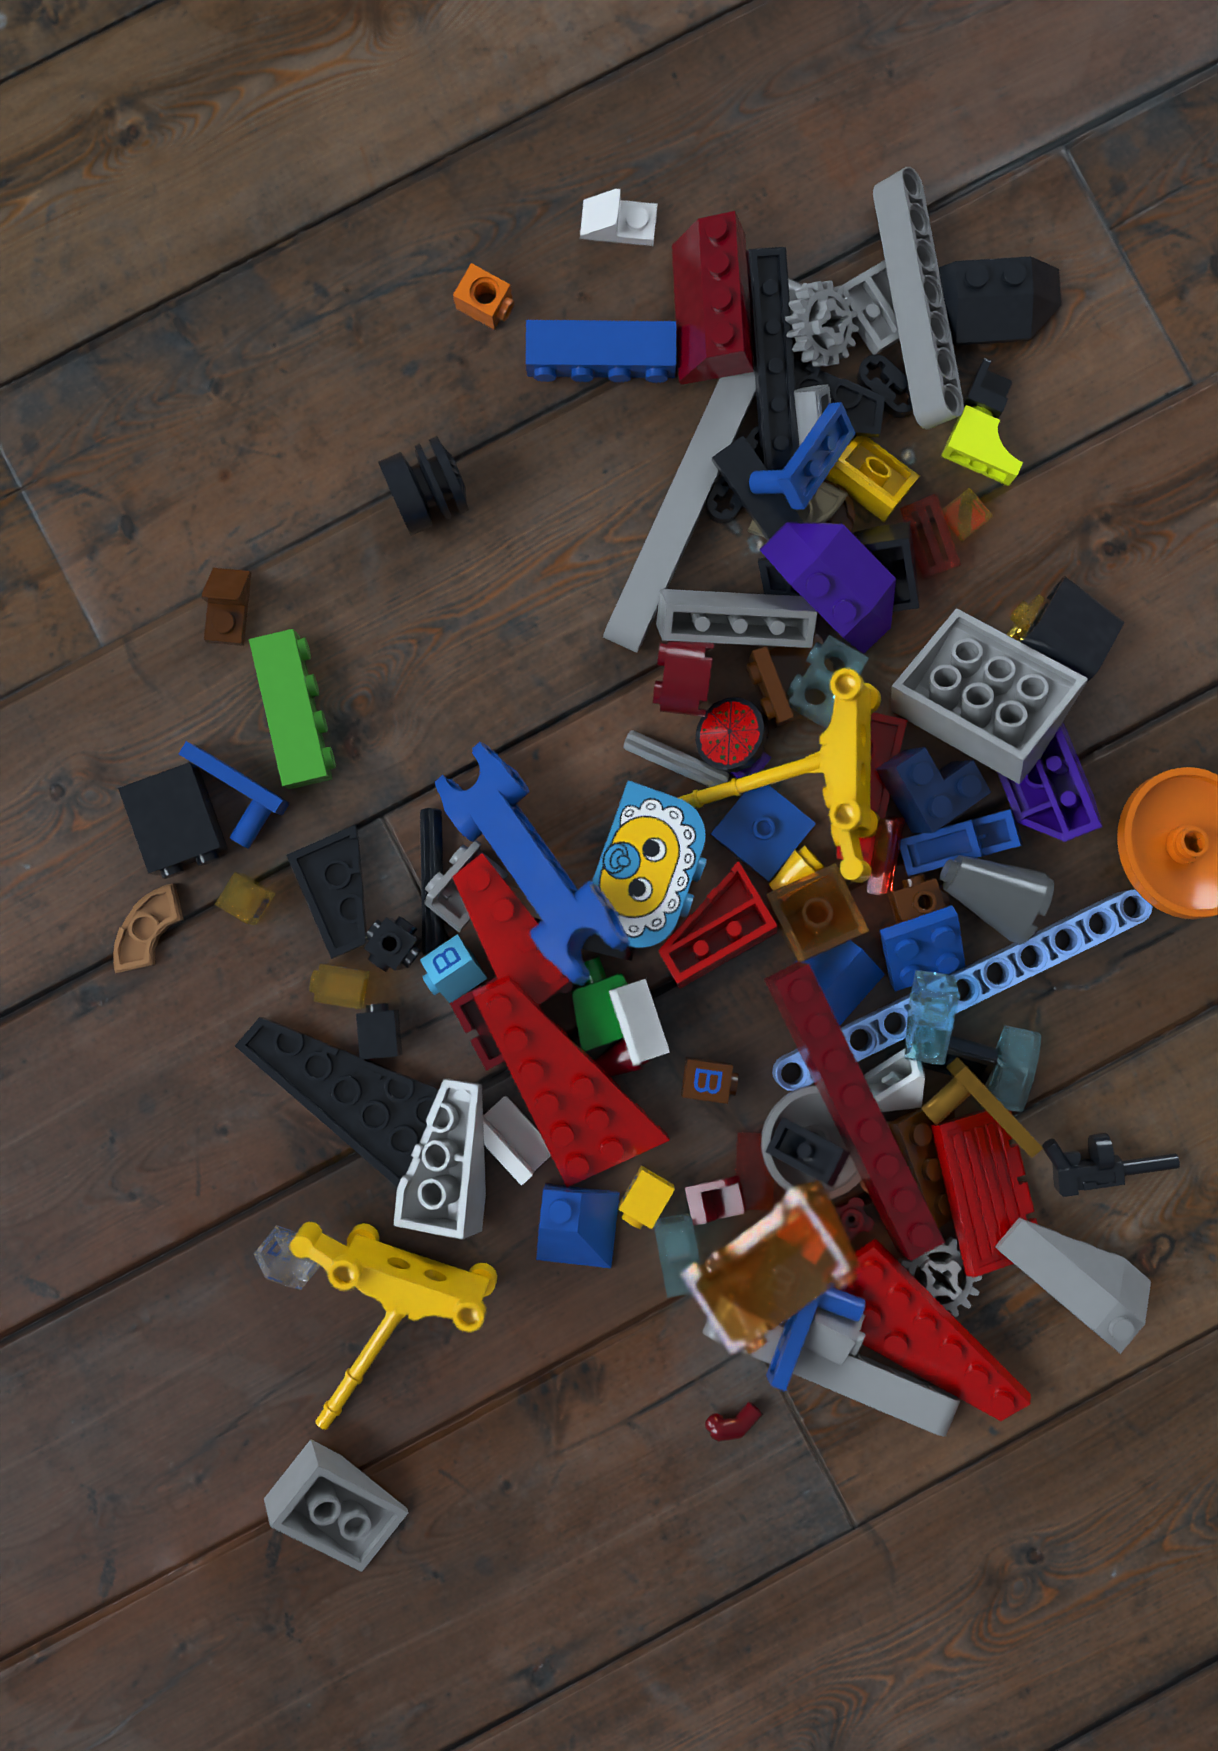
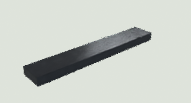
[746,247,800,470]

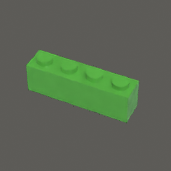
[249,629,336,789]

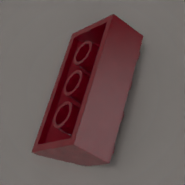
[672,211,754,385]

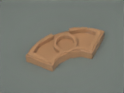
[113,883,184,973]

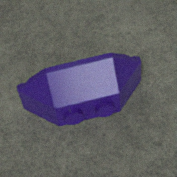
[760,522,896,654]
[997,722,1102,842]

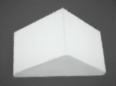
[864,1044,925,1112]

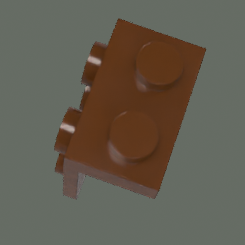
[746,633,835,728]

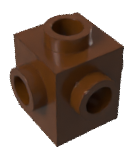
[887,874,950,924]

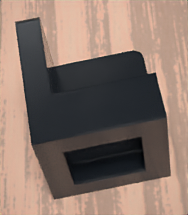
[964,358,1012,419]

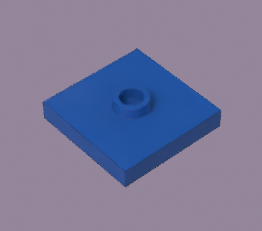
[710,785,816,882]

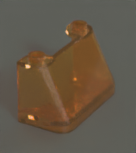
[680,1180,860,1355]

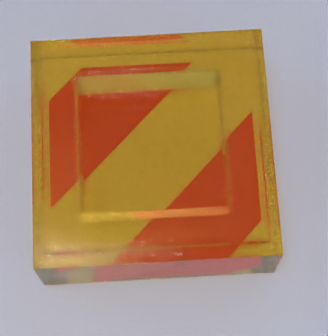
[939,487,993,542]

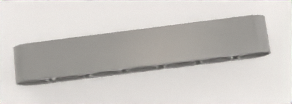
[873,167,964,430]
[703,1296,960,1437]

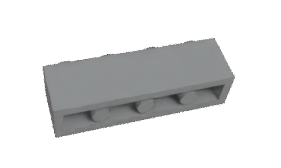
[656,589,817,648]

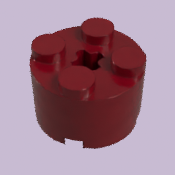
[653,641,714,717]

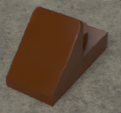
[201,568,251,646]

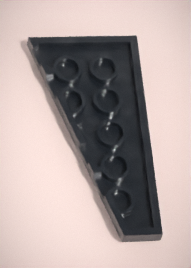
[235,1017,439,1187]

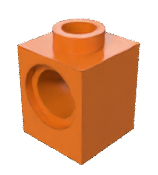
[453,263,514,330]

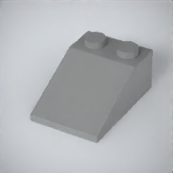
[264,1439,409,1572]

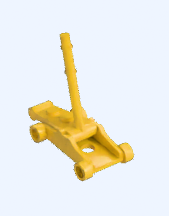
[677,668,881,883]
[290,1222,498,1430]

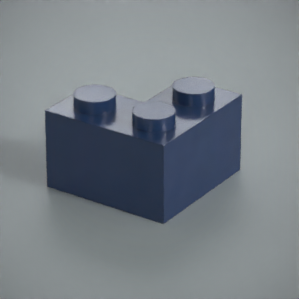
[876,747,991,833]

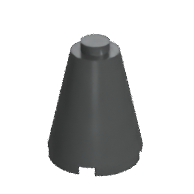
[940,855,1054,945]

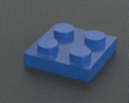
[880,905,966,992]

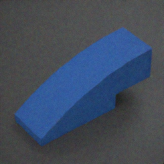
[898,809,1023,876]

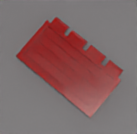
[931,1109,1038,1277]

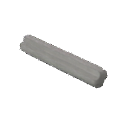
[623,730,730,787]

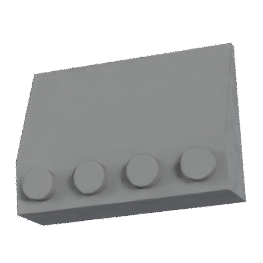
[891,608,1088,784]

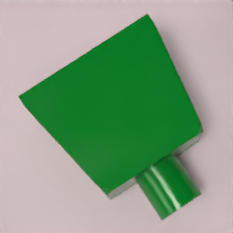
[571,957,627,1051]

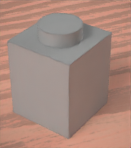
[803,1307,865,1366]

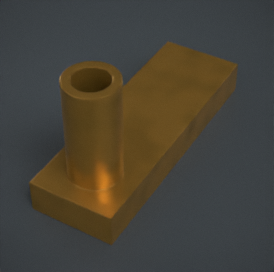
[921,1057,1043,1158]

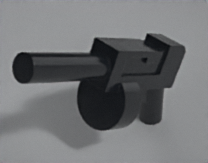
[1042,1133,1180,1197]

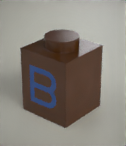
[681,1057,739,1104]

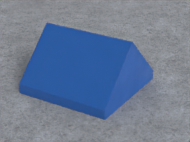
[793,924,885,1026]

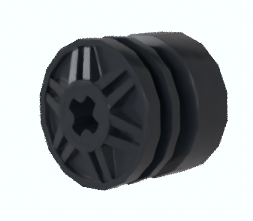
[378,436,469,536]

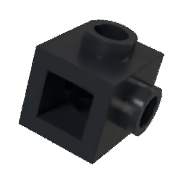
[364,916,422,972]

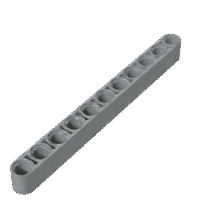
[603,279,802,653]

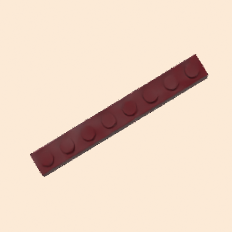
[764,962,945,1261]

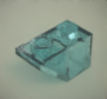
[905,970,960,1065]

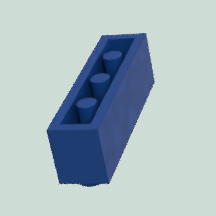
[526,320,676,383]

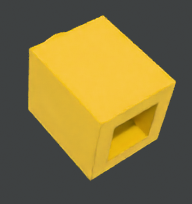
[618,1165,675,1229]

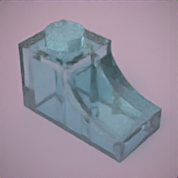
[654,1213,705,1298]

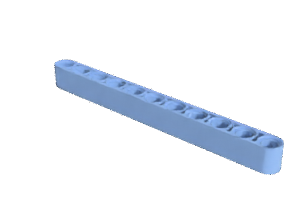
[772,889,1153,1091]

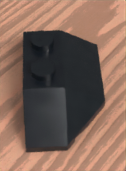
[939,256,1062,346]

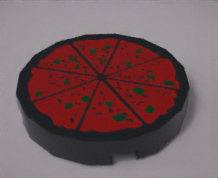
[695,697,769,772]

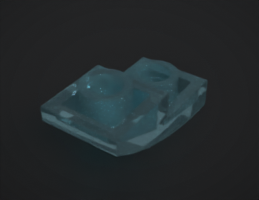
[987,1025,1041,1112]

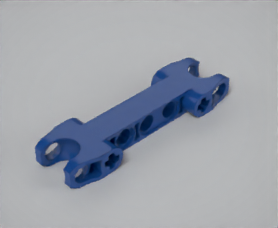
[435,742,630,985]

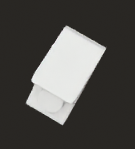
[580,189,657,246]

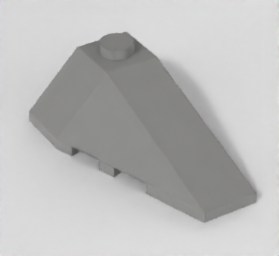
[393,1079,486,1239]
[995,1218,1151,1354]

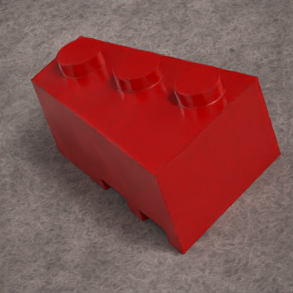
[658,861,778,989]

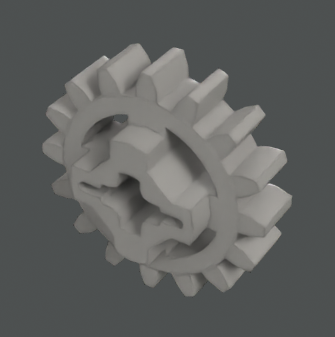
[785,280,859,367]
[898,1236,982,1317]

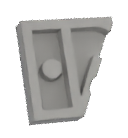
[841,260,900,355]

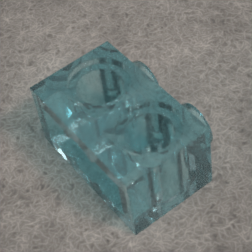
[787,635,869,729]

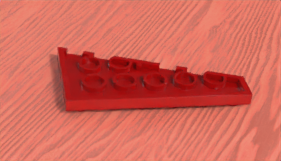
[472,975,670,1187]
[823,1238,1031,1421]

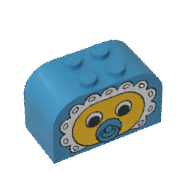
[592,781,707,948]

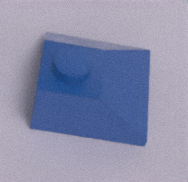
[536,1183,620,1268]

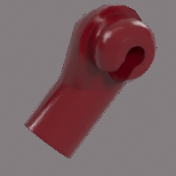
[705,1401,763,1442]

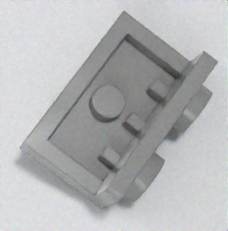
[425,840,508,933]

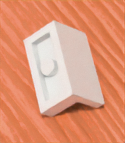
[609,979,670,1066]
[483,1096,551,1186]

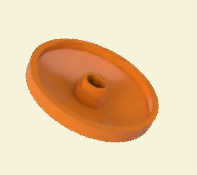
[1117,767,1218,919]

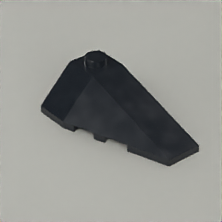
[758,521,920,612]

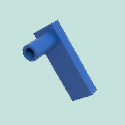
[749,402,855,509]
[178,741,290,849]
[766,1267,865,1391]

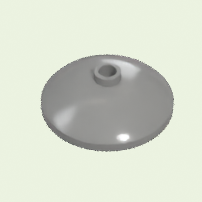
[761,1085,862,1201]

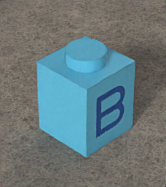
[420,934,488,1003]

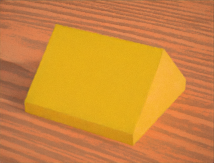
[826,436,920,523]

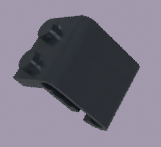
[1018,576,1124,682]

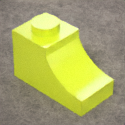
[941,405,1023,486]

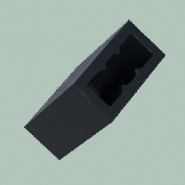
[118,762,228,879]

